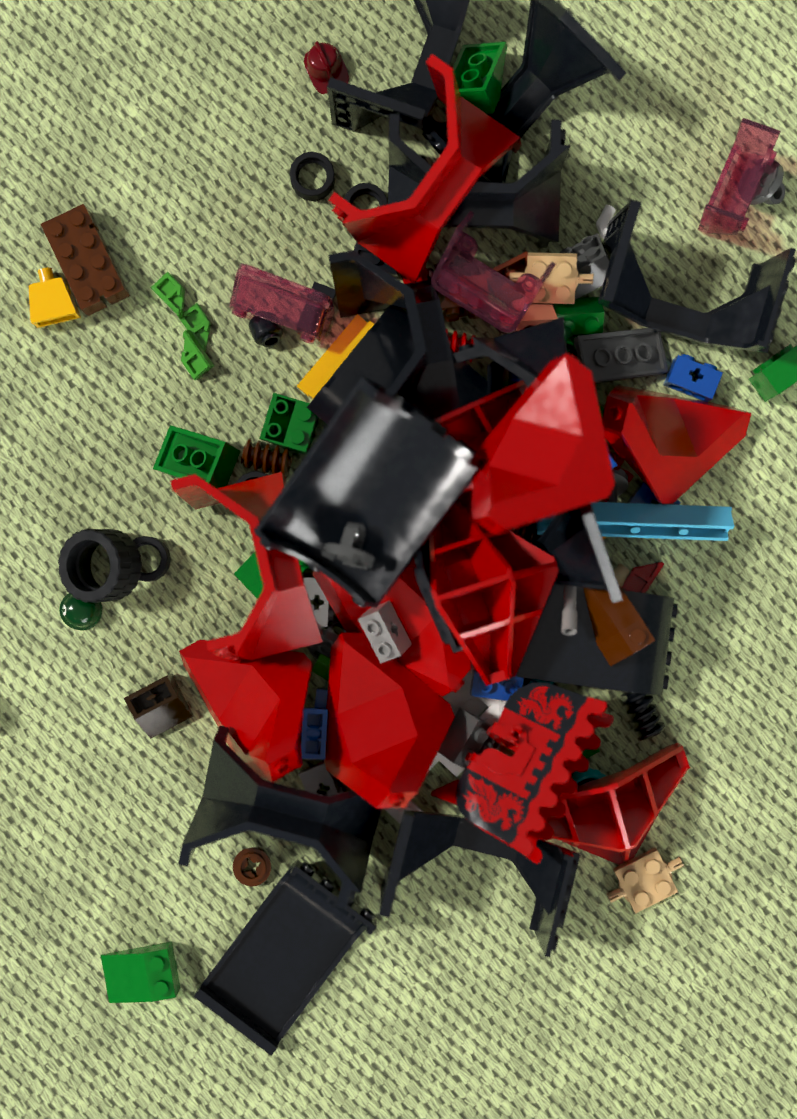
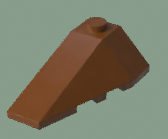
[583,583,655,666]

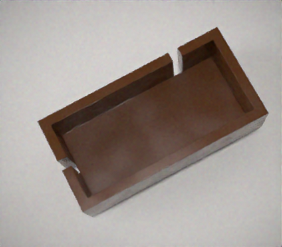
[40,204,130,316]

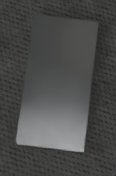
[573,328,669,384]

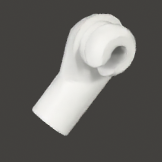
[596,205,616,239]

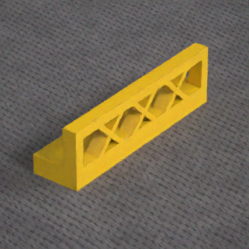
[297,314,374,400]

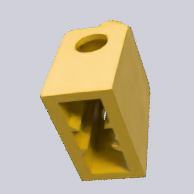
[29,268,81,328]

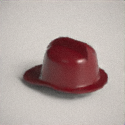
[304,41,349,94]

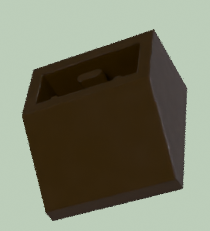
[124,674,194,739]

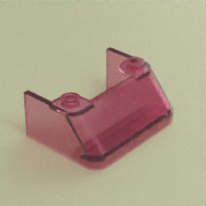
[698,118,781,235]
[431,211,556,333]
[229,263,335,348]

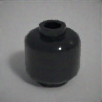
[249,310,283,347]

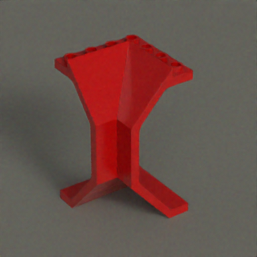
[328,54,522,284]
[170,472,323,662]

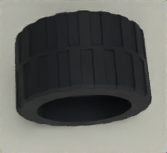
[58,529,142,603]

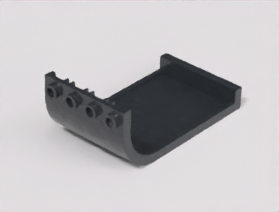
[515,584,678,695]
[194,859,377,1056]

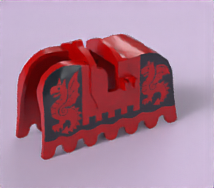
[456,683,614,864]

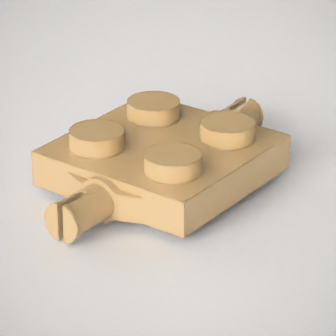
[510,253,593,304]
[606,848,684,914]

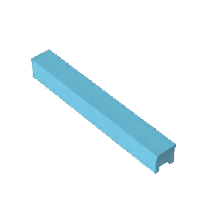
[536,502,734,541]

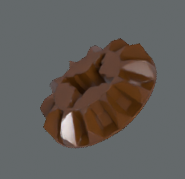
[233,847,272,886]

